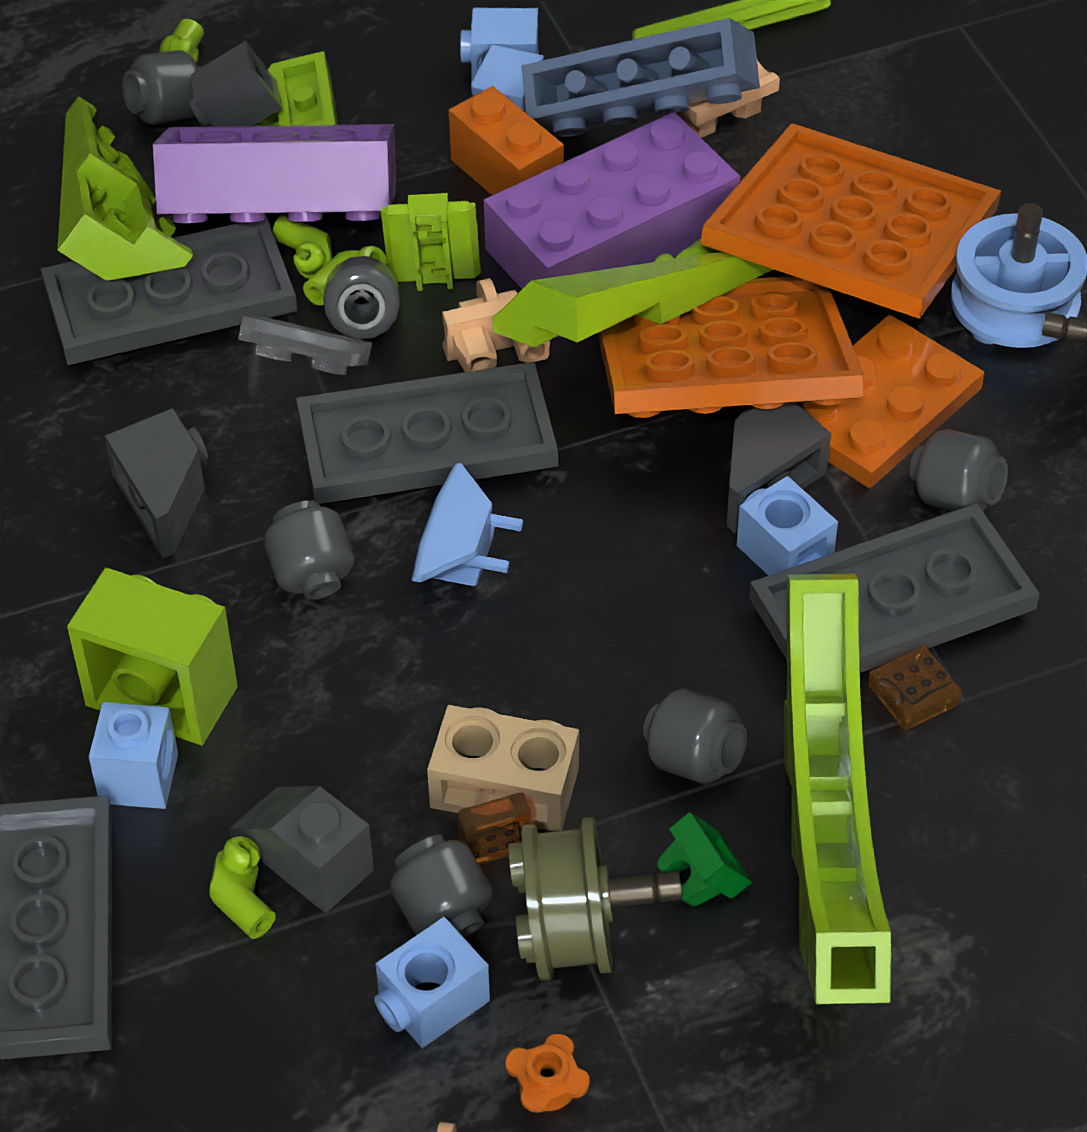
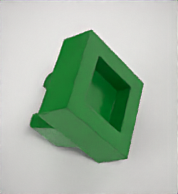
[657,812,753,906]

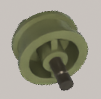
[508,816,682,981]

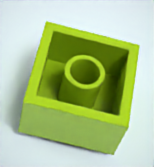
[67,567,238,746]

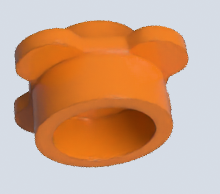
[506,1034,589,1112]

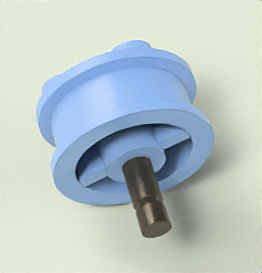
[950,203,1087,348]

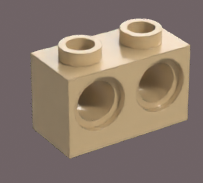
[427,705,579,832]

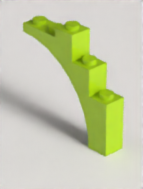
[784,574,891,1004]

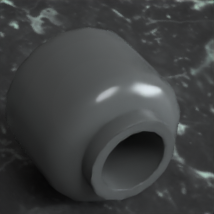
[122,50,202,125]
[323,256,400,340]
[910,429,1008,512]
[263,501,355,600]
[643,688,747,784]
[389,835,493,939]

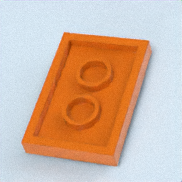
[795,314,985,489]

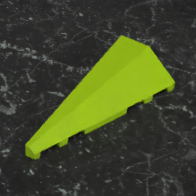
[57,96,193,281]
[492,252,774,347]

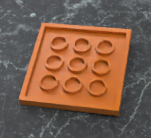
[700,123,1001,319]
[598,276,864,418]

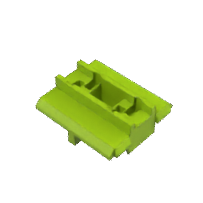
[381,193,481,291]

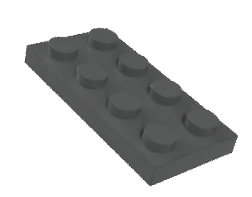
[40,217,297,365]
[296,362,558,504]
[749,503,1040,673]
[0,795,112,1060]

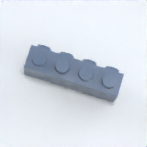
[521,18,760,137]

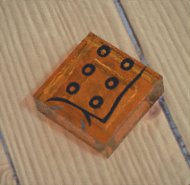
[868,645,962,731]
[458,793,531,865]

